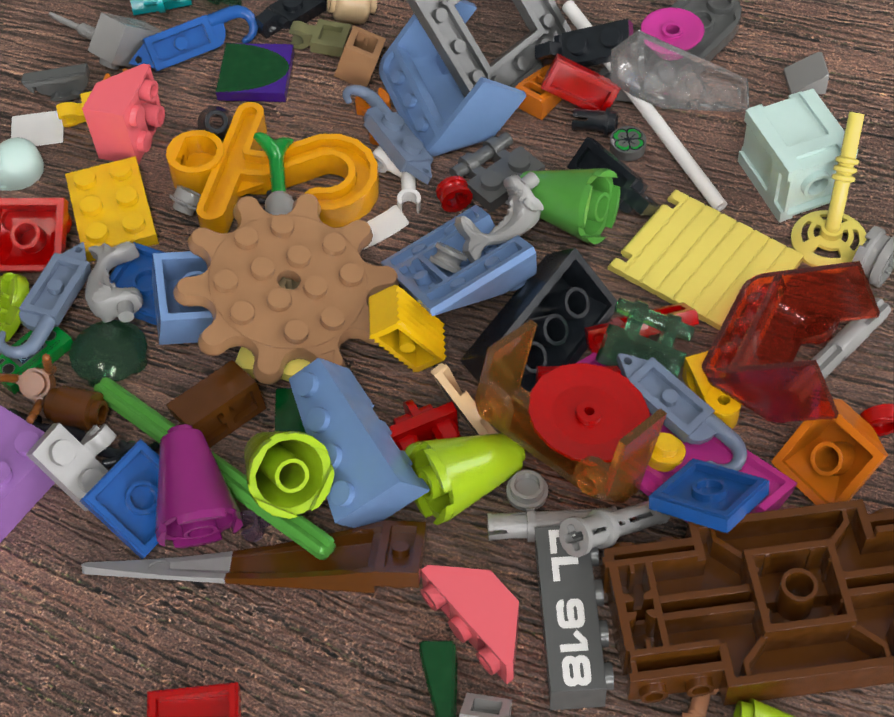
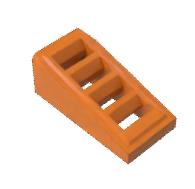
[514,65,562,120]

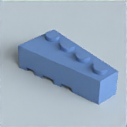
[289,358,430,528]

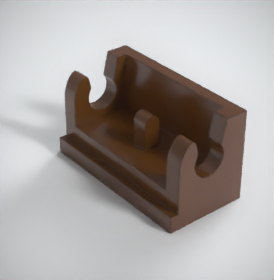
[166,360,266,448]

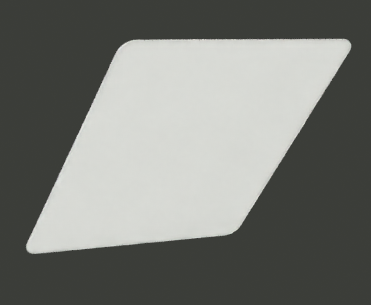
[11,111,64,146]

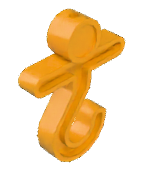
[166,102,379,233]

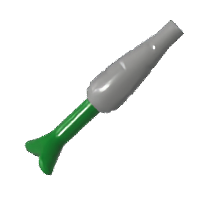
[253,132,294,215]

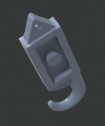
[342,85,434,185]
[0,242,91,359]
[616,353,747,471]

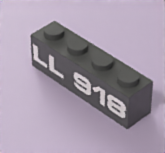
[535,526,614,710]

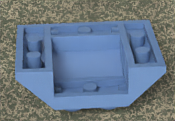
[380,205,537,316]

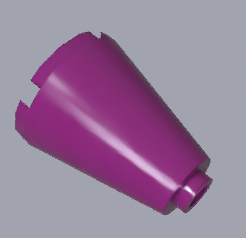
[155,424,243,548]

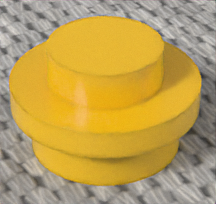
[643,432,686,472]

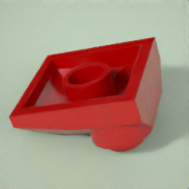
[0,198,72,273]

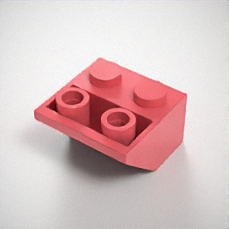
[82,63,165,165]

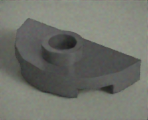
[21,63,90,101]

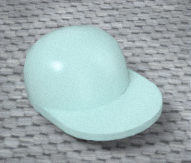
[0,137,44,191]

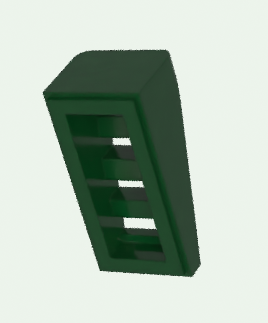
[419,641,458,717]

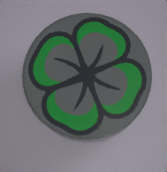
[610,126,647,161]

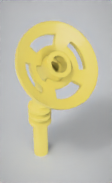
[791,112,867,272]

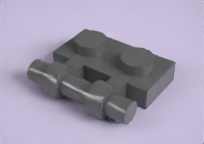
[449,132,545,213]

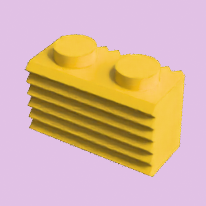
[368,285,447,372]

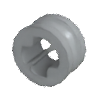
[429,242,468,273]

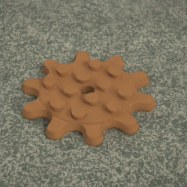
[173,194,399,385]

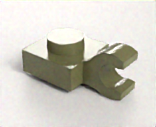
[289,19,352,57]

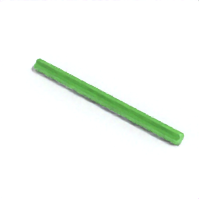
[94,377,336,560]

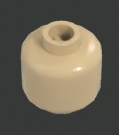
[327,0,377,25]

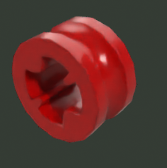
[436,176,473,212]

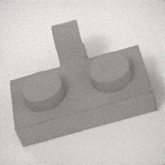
[26,423,117,511]

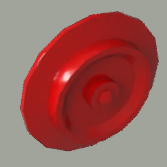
[528,363,650,464]

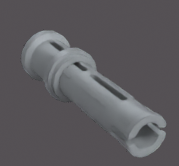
[559,501,670,557]

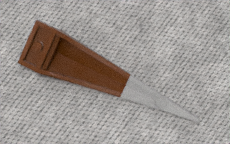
[81,520,427,593]

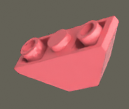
[420,565,519,684]

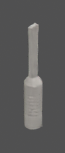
[49,12,95,40]

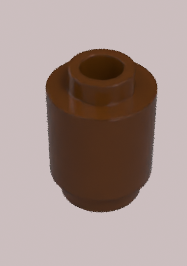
[43,385,108,431]

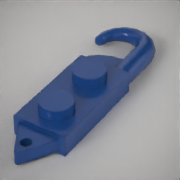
[128,5,258,73]

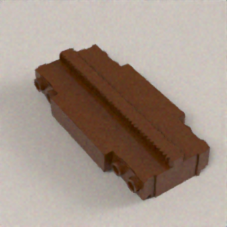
[600,499,894,706]

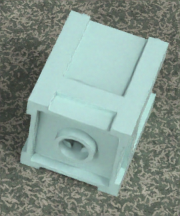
[738,89,858,223]

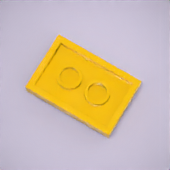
[65,156,159,262]

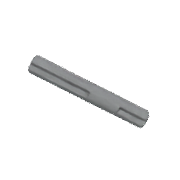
[779,298,891,408]

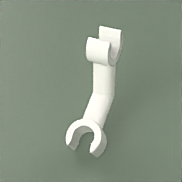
[372,146,421,213]

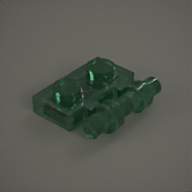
[595,297,695,378]

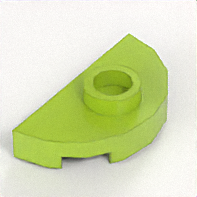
[0,272,30,342]

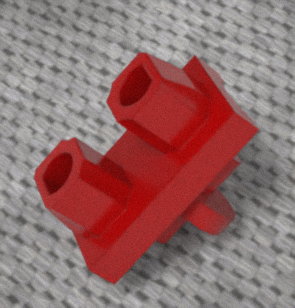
[389,399,461,451]

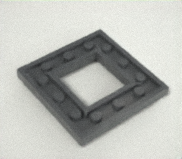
[406,0,572,97]

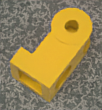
[682,347,742,429]

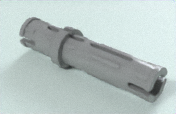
[487,506,617,542]

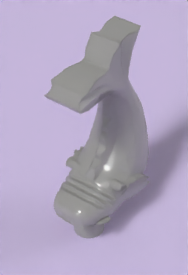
[454,171,544,263]
[85,241,143,323]

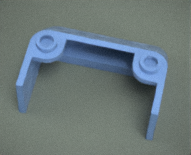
[379,0,527,157]

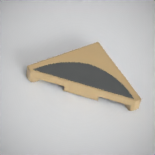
[431,363,497,435]

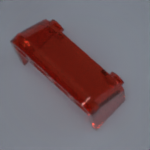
[702,261,880,423]

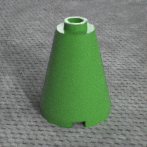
[520,168,621,245]

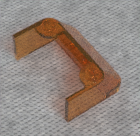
[475,320,667,504]

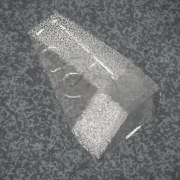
[611,30,749,112]

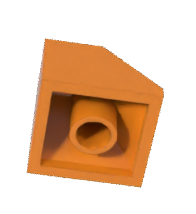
[771,398,888,505]

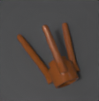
[0,353,57,424]

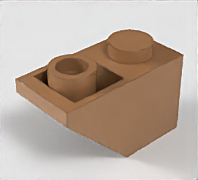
[334,25,386,87]

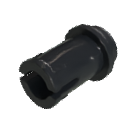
[572,107,618,136]

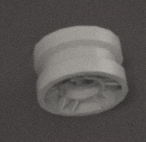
[849,226,894,288]

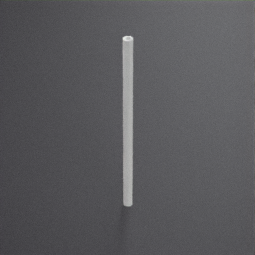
[562,0,727,211]

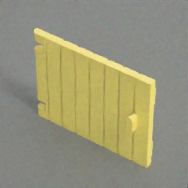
[608,190,804,341]

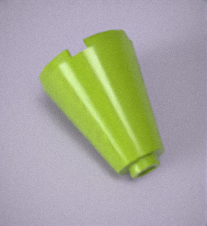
[244,431,334,519]
[405,433,525,525]

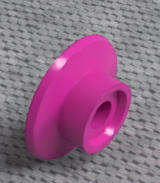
[641,7,704,57]

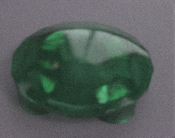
[69,320,148,388]

